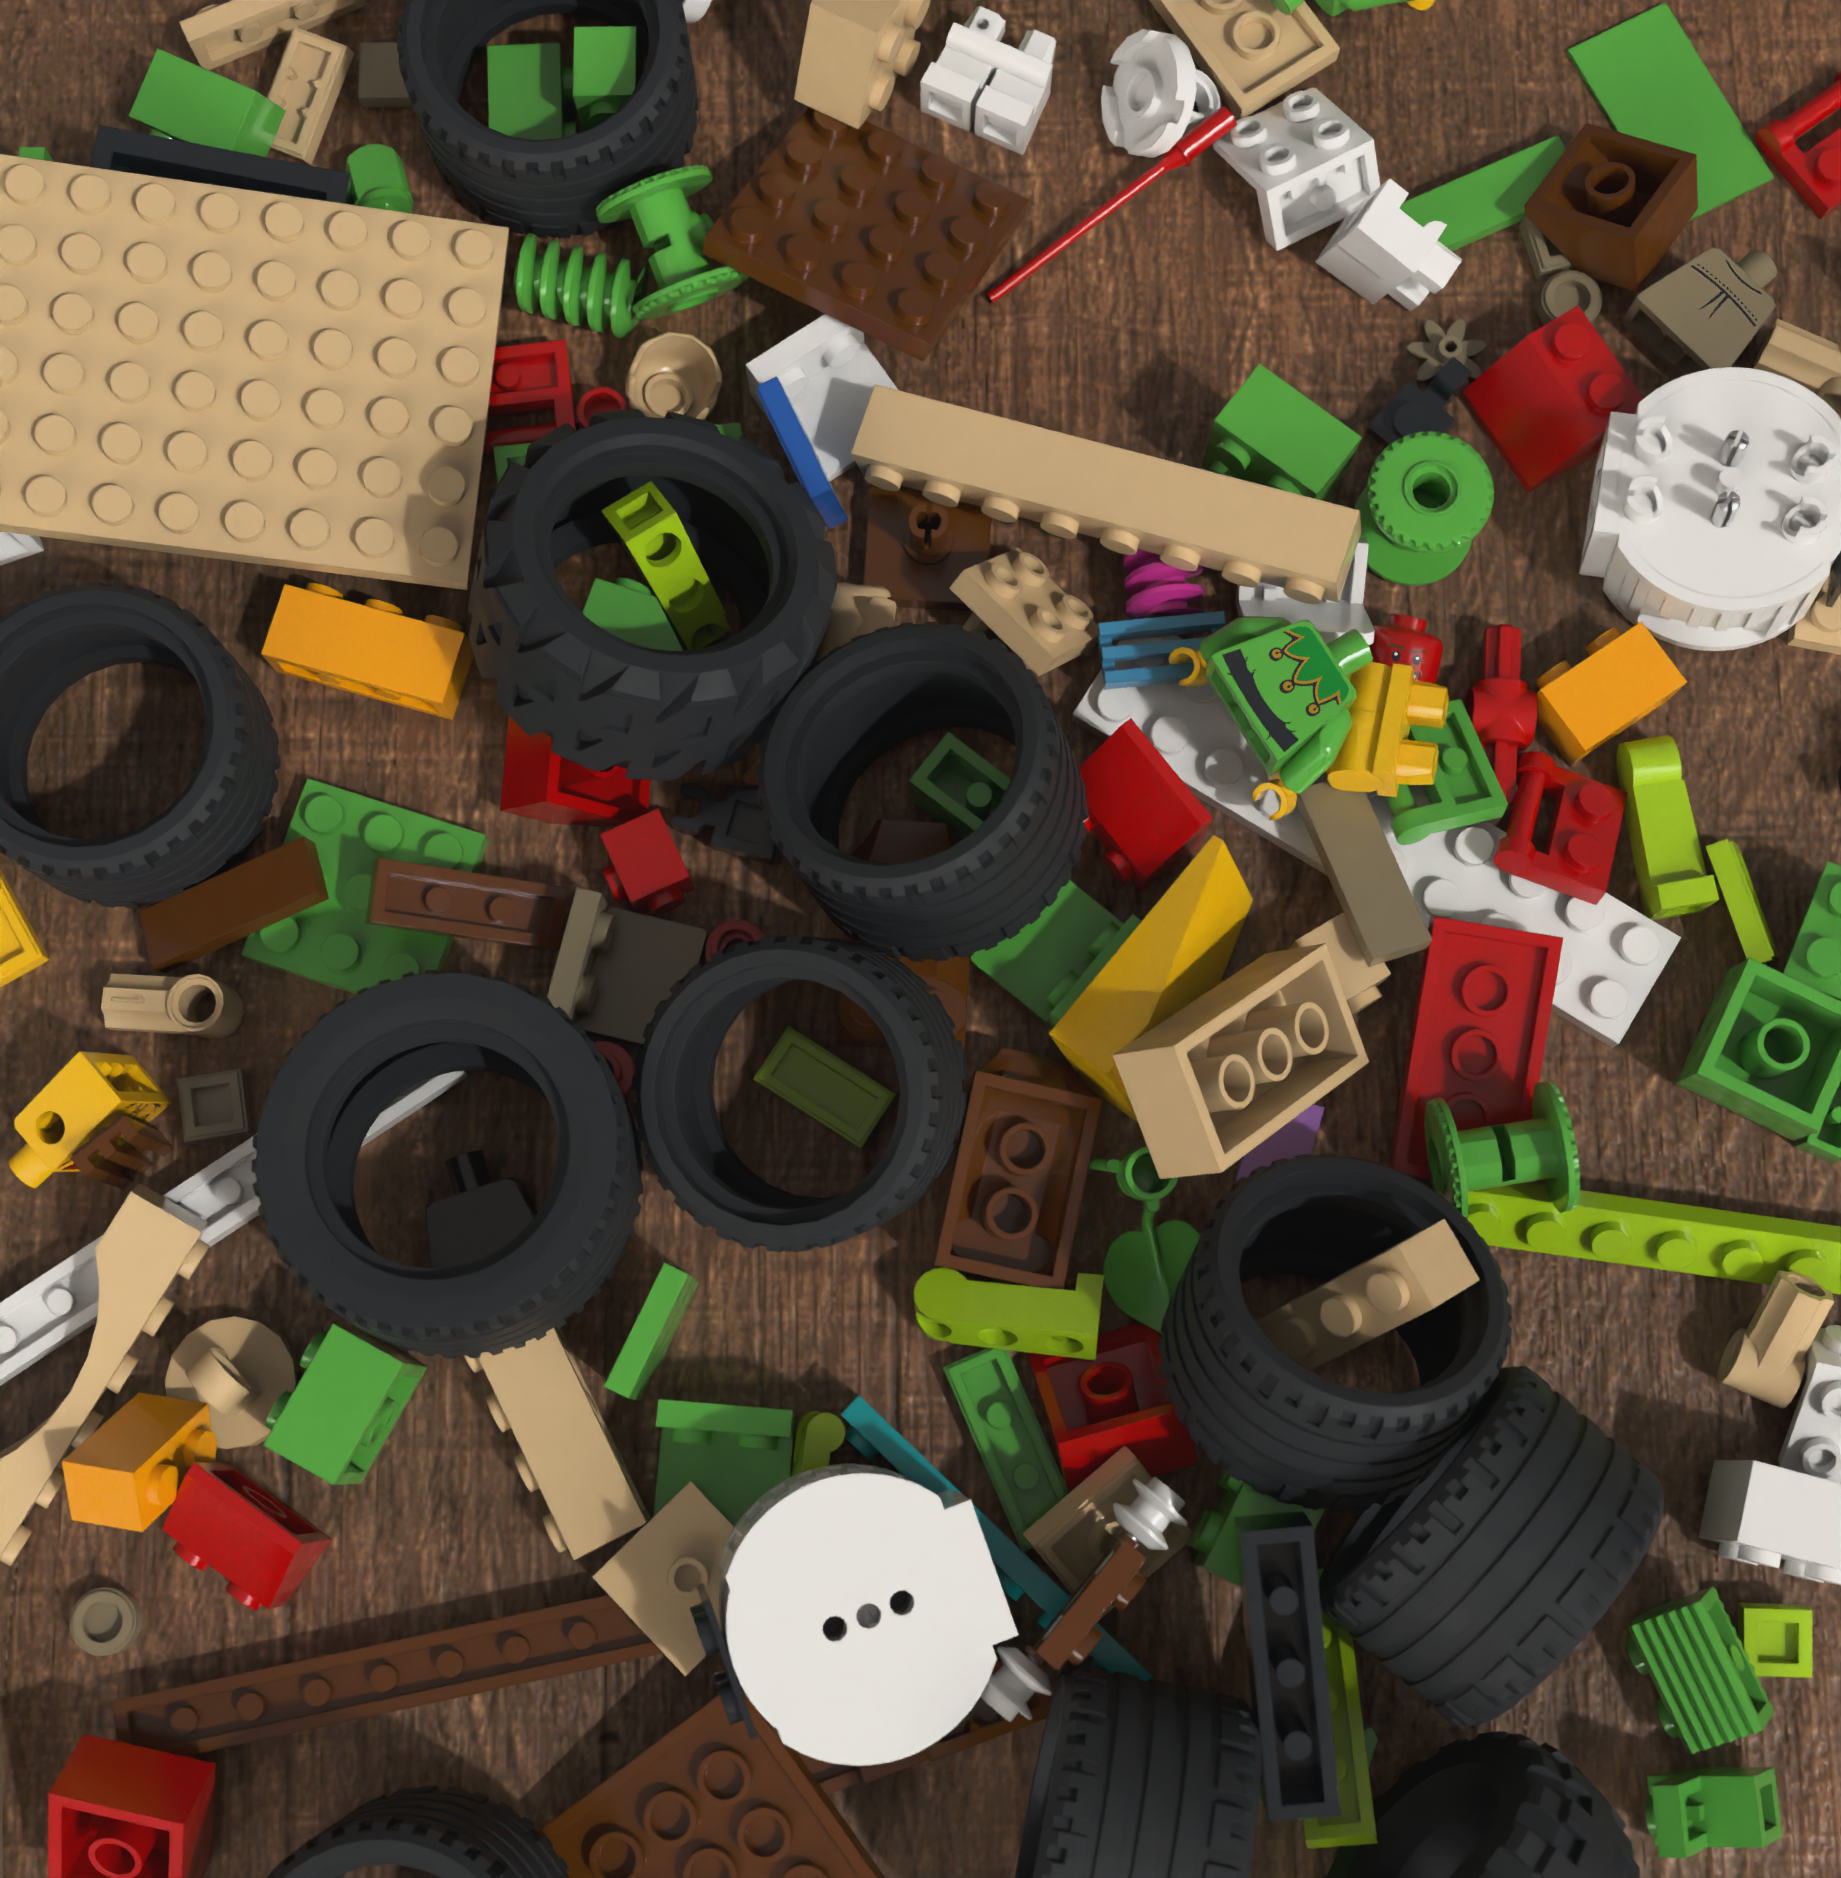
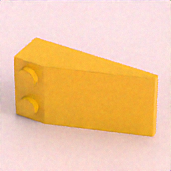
[1049,835,1253,1122]

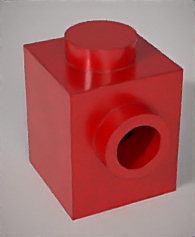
[600,808,694,916]

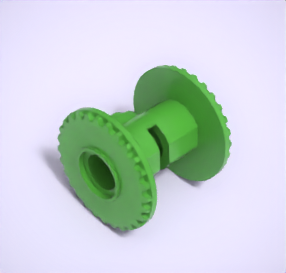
[596,165,748,320]
[1354,431,1494,586]
[1424,1081,1580,1219]

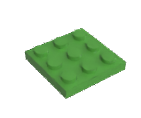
[241,778,489,995]

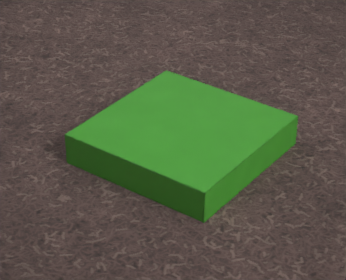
[604,1263,699,1401]

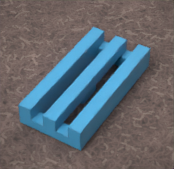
[1097,611,1225,690]

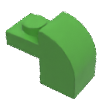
[1646,1767,1783,1858]

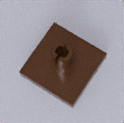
[864,484,992,611]

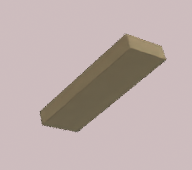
[1296,780,1432,967]

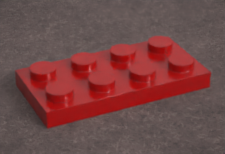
[1389,916,1563,1179]

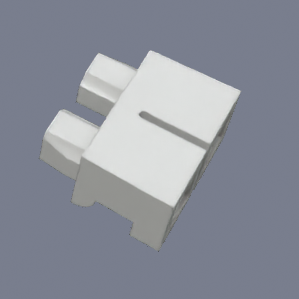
[920,6,1056,155]
[1315,178,1462,312]

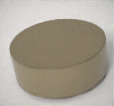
[1537,270,1602,325]
[70,1586,143,1656]

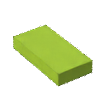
[1706,839,1780,966]
[753,1026,896,1150]

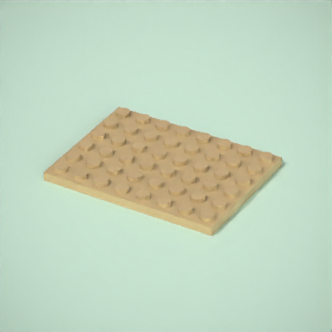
[0,154,509,590]

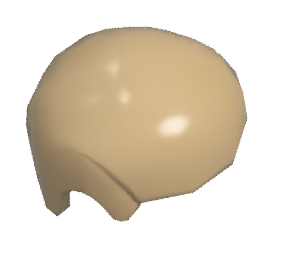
[625,331,722,420]

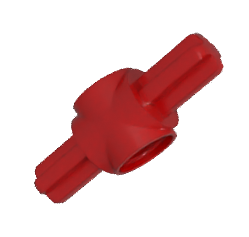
[1464,624,1537,807]

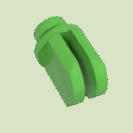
[346,144,413,213]

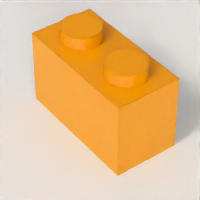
[1535,621,1687,767]
[62,1392,217,1532]

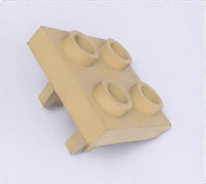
[949,548,1098,676]

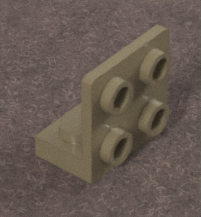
[547,887,707,1046]

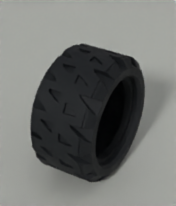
[468,409,837,781]

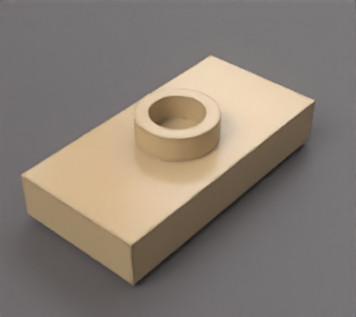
[267,26,354,165]

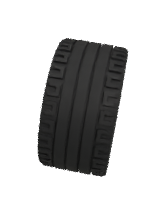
[251,969,643,1359]

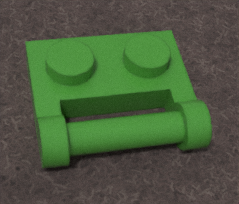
[1385,699,1508,845]

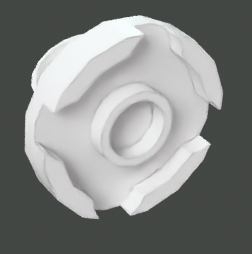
[1101,29,1220,158]

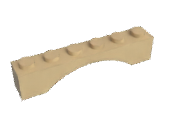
[0,1184,210,1566]

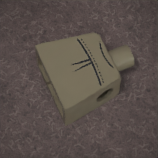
[1621,247,1777,378]

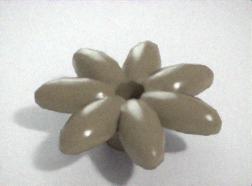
[1407,318,1486,382]

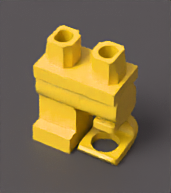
[1266,662,1449,797]

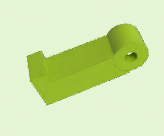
[601,481,731,650]
[1616,735,1719,921]
[914,1267,1104,1361]

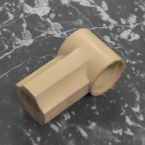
[1753,318,1841,418]
[101,973,244,1040]
[1718,1270,1834,1409]

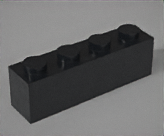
[1234,1511,1341,1822]

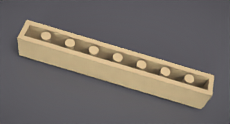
[851,384,1362,604]

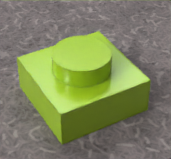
[1738,1603,1812,1678]

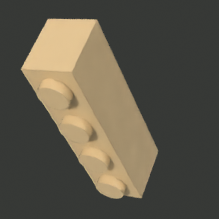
[1254,1219,1480,1371]
[465,1326,652,1560]

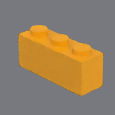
[261,583,474,720]

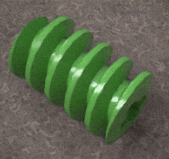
[513,233,649,339]

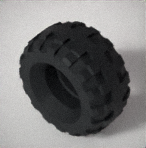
[1322,1731,1640,1878]

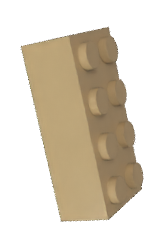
[1113,943,1369,1179]

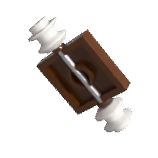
[980,1477,1188,1722]

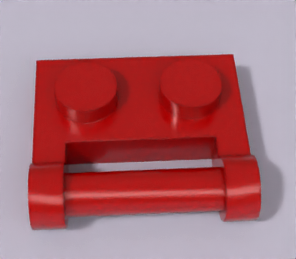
[1756,71,1841,219]
[483,339,578,456]
[1493,751,1628,905]

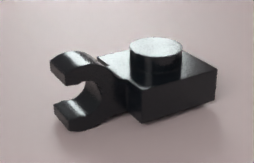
[1367,356,1472,448]

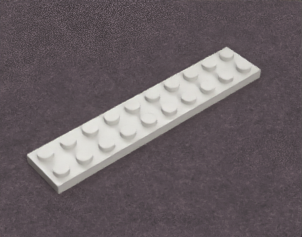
[1071,618,1681,1048]

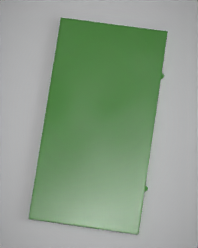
[1567,2,1774,222]

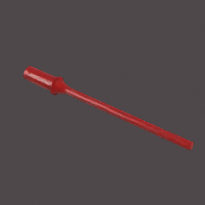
[986,106,1237,304]

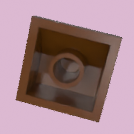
[1524,123,1698,292]

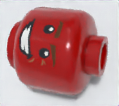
[1368,614,1443,684]

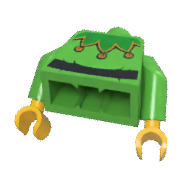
[1169,616,1373,820]

